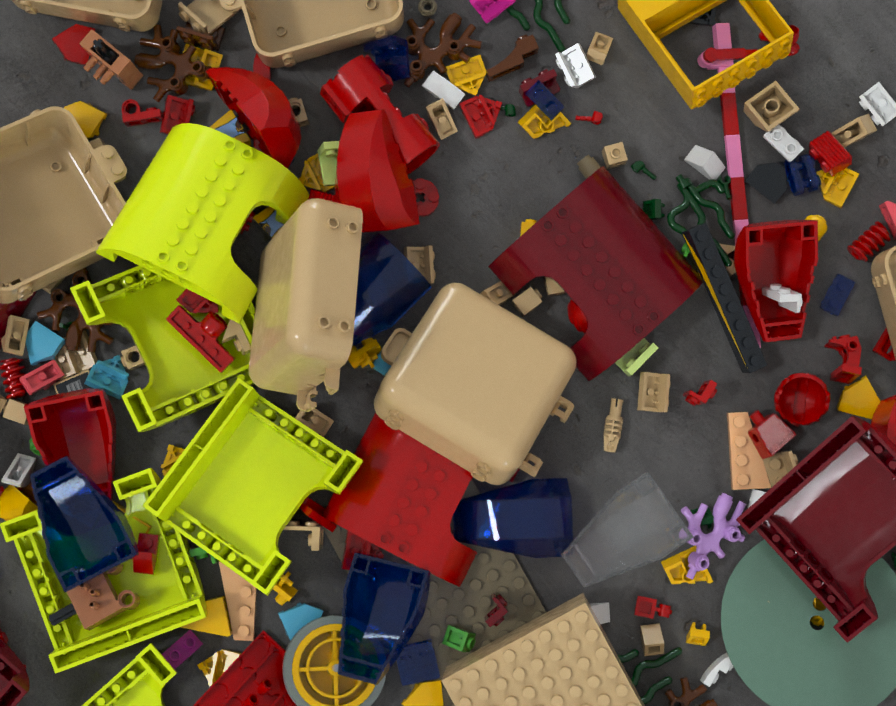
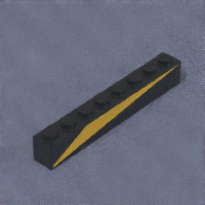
[681,223,767,373]

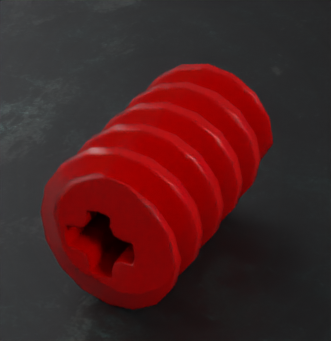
[847,221,891,262]
[0,358,27,400]

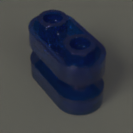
[785,154,821,196]

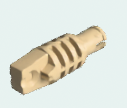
[603,398,623,453]

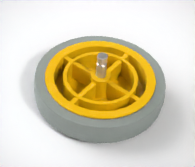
[283,615,387,706]

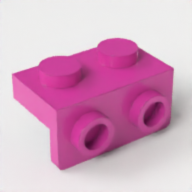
[469,0,516,24]

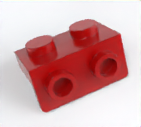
[160,95,195,135]
[683,380,717,406]

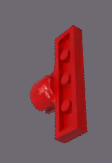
[166,305,236,373]

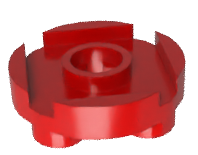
[412,178,439,217]

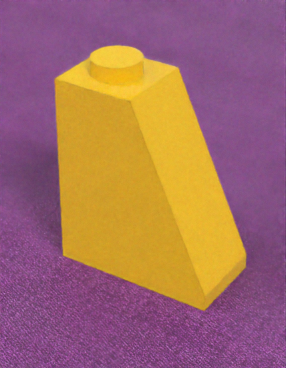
[181,595,233,637]

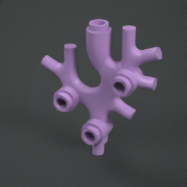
[681,493,746,580]

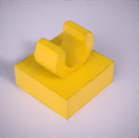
[686,622,710,646]

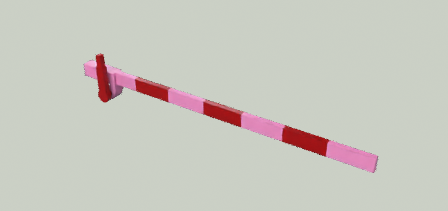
[697,23,761,348]

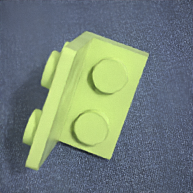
[317,141,339,186]
[615,338,658,376]

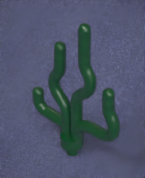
[506,0,570,53]
[667,174,735,267]
[618,647,682,705]

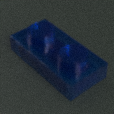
[525,80,565,120]
[819,273,855,316]

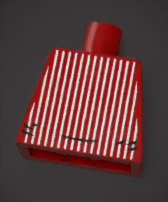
[748,410,797,459]

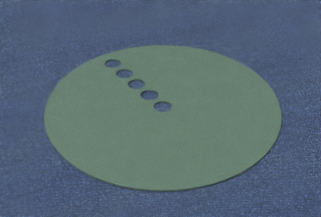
[721,539,896,706]

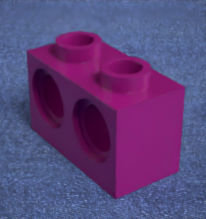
[162,629,203,669]

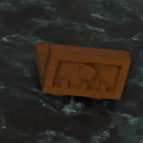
[176,21,225,51]

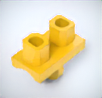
[348,335,382,369]
[271,571,298,605]

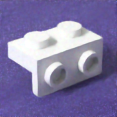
[555,43,596,88]
[859,82,896,126]
[763,125,804,162]
[762,284,803,313]

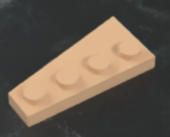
[727,412,771,490]
[219,561,257,641]

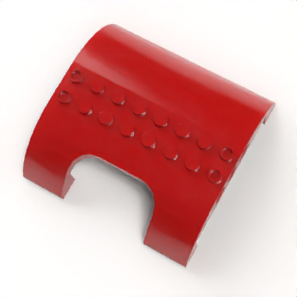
[322,413,519,587]

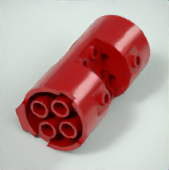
[320,54,440,175]

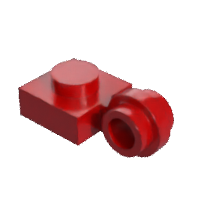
[634,595,673,619]

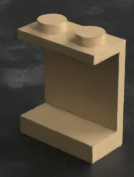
[178,0,239,35]

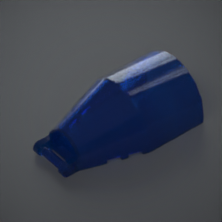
[352,232,432,346]

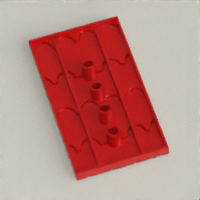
[193,630,297,706]

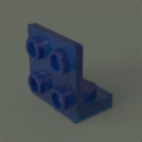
[363,36,410,82]
[393,639,440,686]

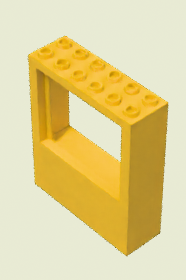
[618,0,794,110]

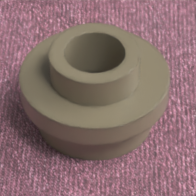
[418,0,437,17]

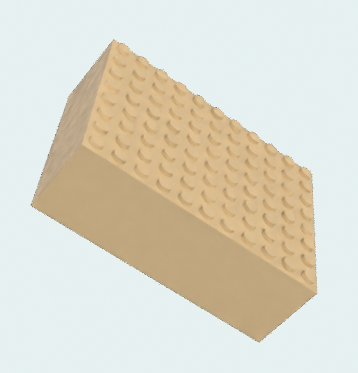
[441,593,645,706]

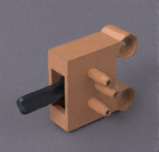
[79,29,144,90]
[49,555,140,631]

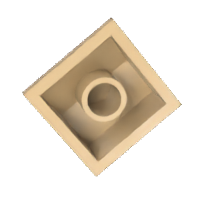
[744,81,799,132]

